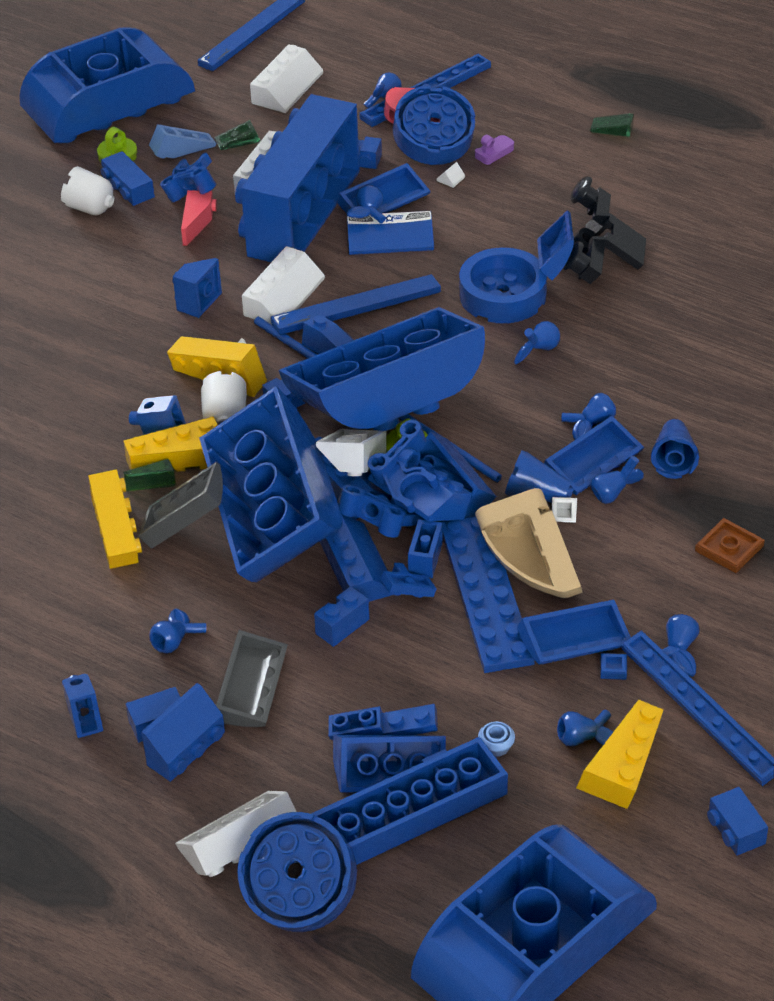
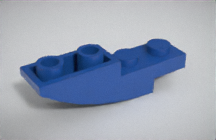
[329,704,438,740]

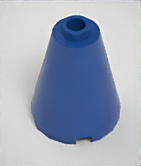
[651,419,699,479]
[505,450,574,503]

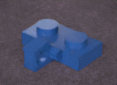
[381,563,437,598]

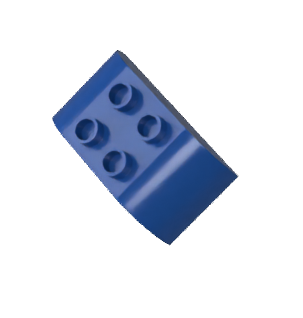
[279,307,485,431]
[199,386,343,582]

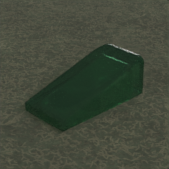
[590,114,634,137]
[214,120,260,150]
[123,459,176,491]

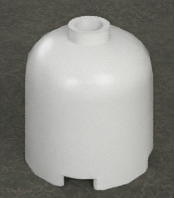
[61,166,114,216]
[201,371,247,425]

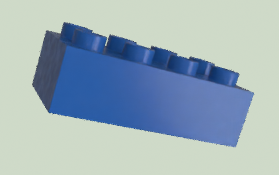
[235,94,360,262]

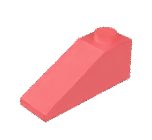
[181,190,217,246]

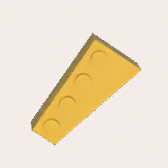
[167,336,267,397]
[123,416,218,476]
[88,469,142,569]
[576,700,663,809]

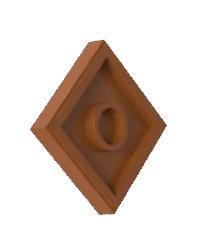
[695,518,765,573]

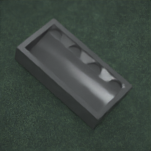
[138,462,223,549]
[216,630,288,727]

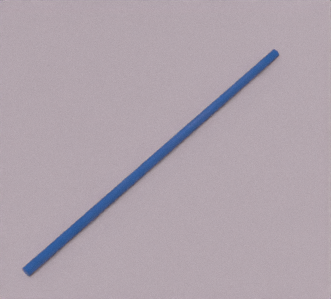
[254,316,502,483]

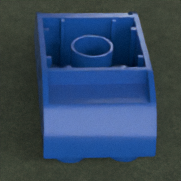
[20,27,195,143]
[411,824,657,1001]

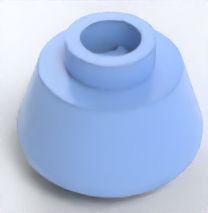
[478,721,515,757]

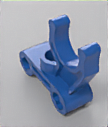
[160,152,216,202]
[368,420,439,513]
[338,485,425,538]

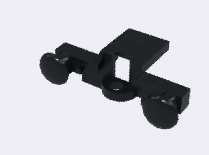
[563,176,646,284]

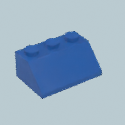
[141,683,225,782]

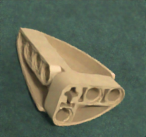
[475,488,583,598]

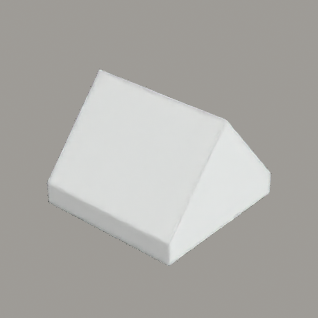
[437,162,465,188]
[552,497,577,522]

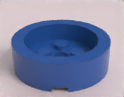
[393,85,475,165]
[459,248,547,323]
[238,812,357,932]

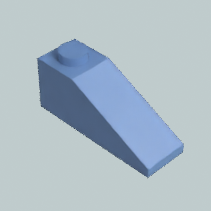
[149,124,216,159]

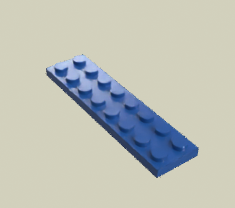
[441,516,535,673]

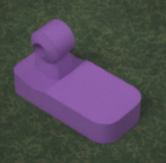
[475,134,514,165]

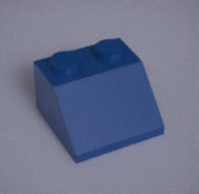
[172,258,222,318]

